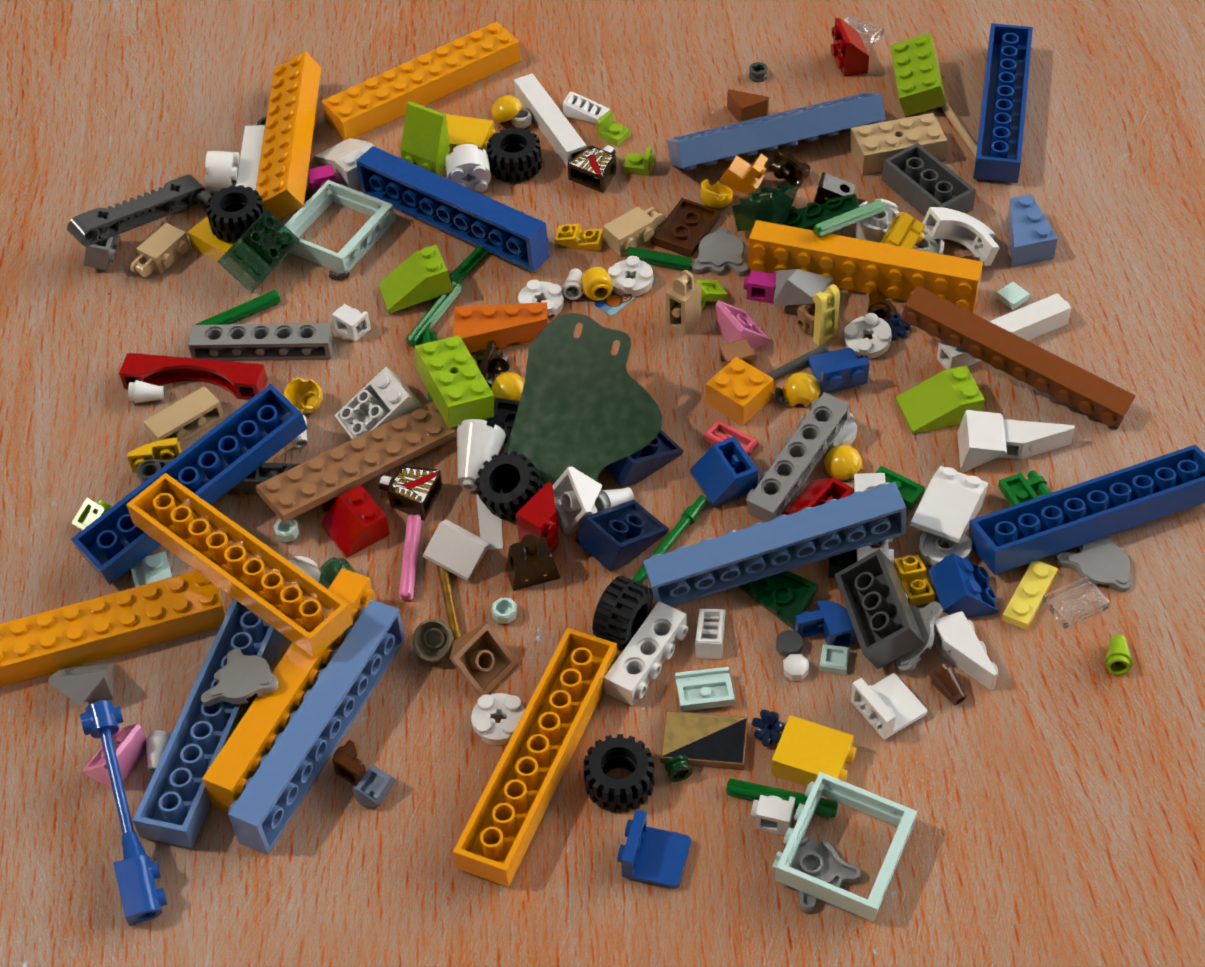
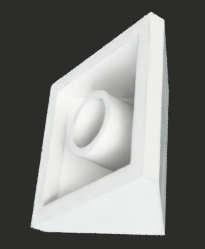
[957,410,1007,472]
[422,519,491,581]

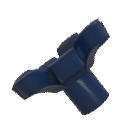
[885,313,912,341]
[752,709,785,747]

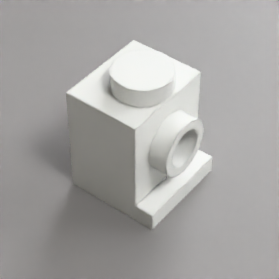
[332,304,371,342]
[751,795,795,835]

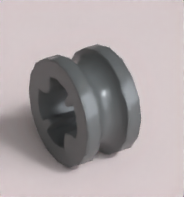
[749,62,768,82]

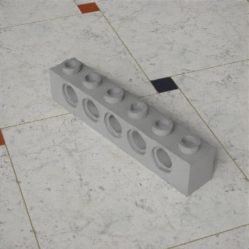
[188,323,334,361]
[746,392,850,522]

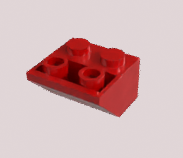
[830,18,869,77]
[782,477,854,515]

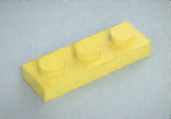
[1002,560,1058,631]

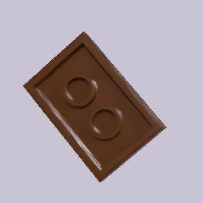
[651,198,721,257]

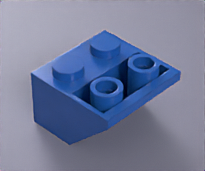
[690,436,758,507]
[929,553,999,618]

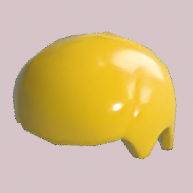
[491,95,523,124]
[700,179,733,209]
[491,372,525,402]
[782,372,821,407]
[284,378,323,414]
[824,445,863,481]

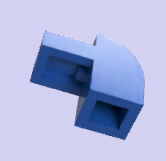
[794,600,856,647]

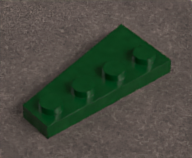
[768,194,860,231]
[737,571,818,630]

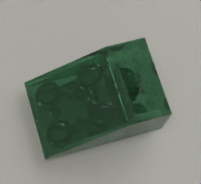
[732,183,799,232]
[218,209,300,293]

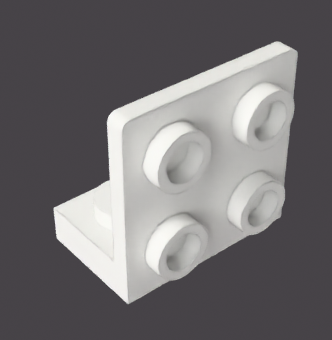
[850,673,927,740]

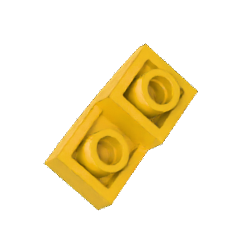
[554,224,604,251]
[127,437,182,472]
[894,554,935,606]

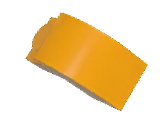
[719,154,768,194]

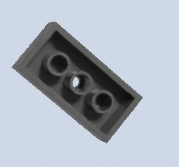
[882,143,976,216]
[834,549,925,669]

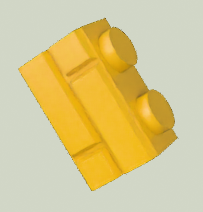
[880,212,925,249]

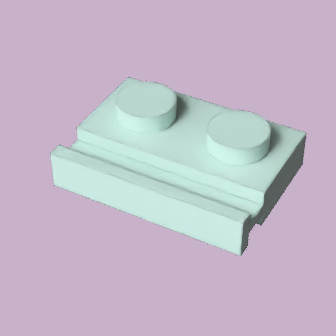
[131,551,172,587]
[675,667,735,712]

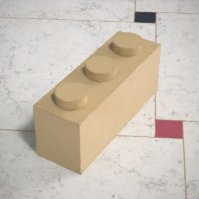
[143,386,225,444]

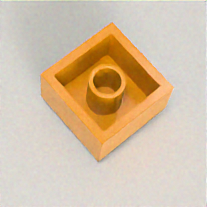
[706,356,774,426]

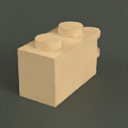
[603,207,665,256]
[130,223,190,278]
[666,270,701,335]

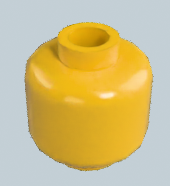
[581,267,613,301]

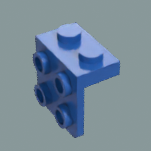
[808,348,869,393]
[617,810,691,889]

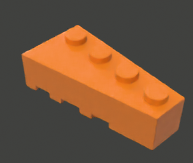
[453,302,549,355]

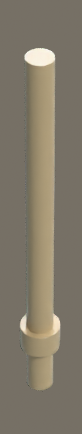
[940,96,977,158]

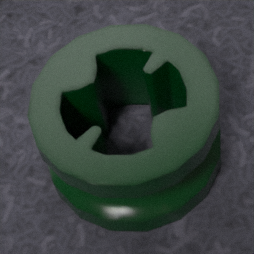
[665,755,693,782]

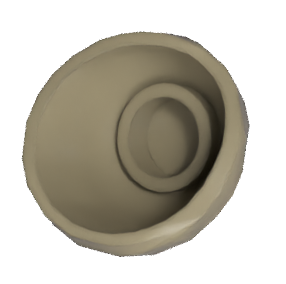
[412,619,454,663]

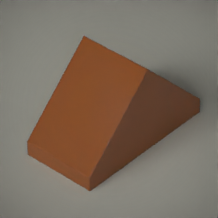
[727,89,769,122]

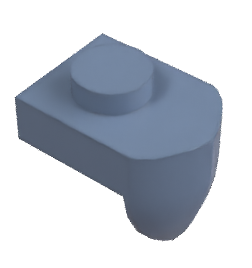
[352,764,396,808]

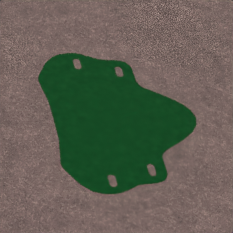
[502,313,662,494]

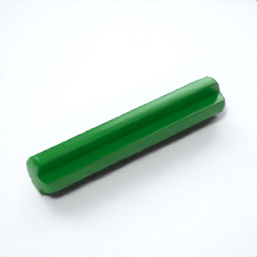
[627,247,693,271]

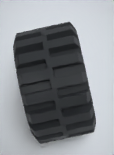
[487,127,542,183]
[206,185,266,243]
[475,451,544,521]
[592,575,653,649]
[583,734,655,813]

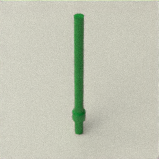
[632,495,708,584]

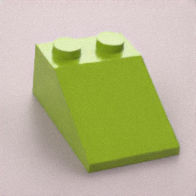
[400,101,451,176]
[378,244,454,314]
[896,365,985,435]

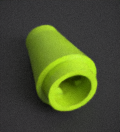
[1105,635,1133,675]

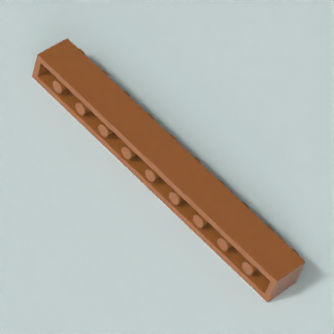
[900,286,1136,429]

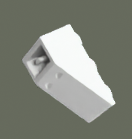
[334,367,423,439]

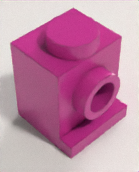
[308,164,341,196]
[743,270,777,304]

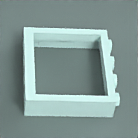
[277,180,396,274]
[772,772,917,922]

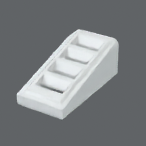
[563,92,610,124]
[695,609,726,659]

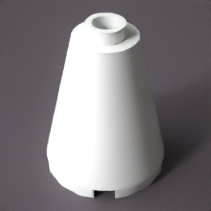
[457,419,506,491]

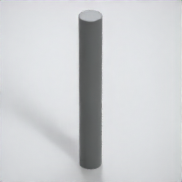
[767,345,828,381]

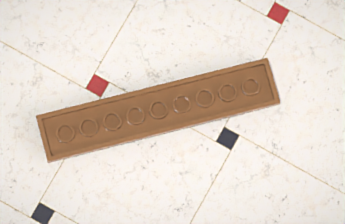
[256,401,487,522]

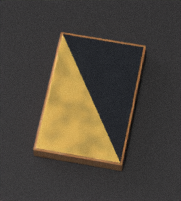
[660,710,748,770]

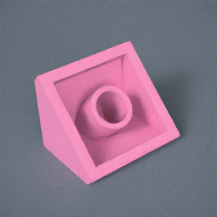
[715,300,771,349]
[82,723,147,788]

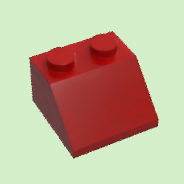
[516,481,559,553]
[321,484,390,558]

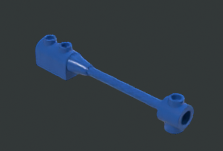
[80,700,167,926]

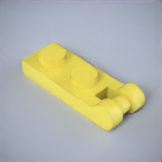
[813,284,840,346]

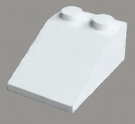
[315,138,375,189]
[910,466,988,543]

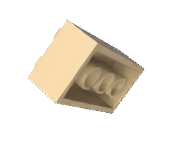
[849,113,947,175]

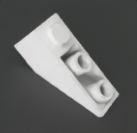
[999,419,1075,459]
[934,611,999,690]

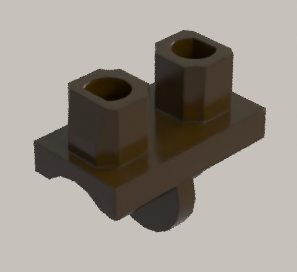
[769,149,811,187]
[475,341,511,388]

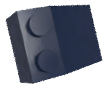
[604,429,683,486]
[575,500,669,571]

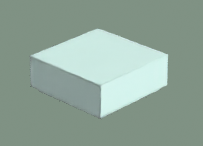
[996,282,1030,310]
[819,644,850,675]

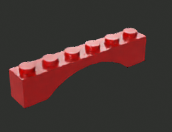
[119,353,268,400]

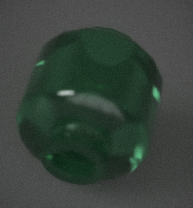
[319,557,357,589]

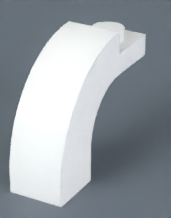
[922,207,1000,266]

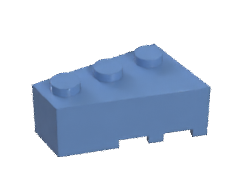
[1007,194,1058,267]

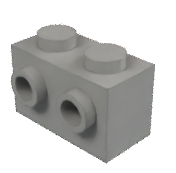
[84,235,120,270]

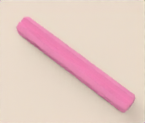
[399,515,422,601]

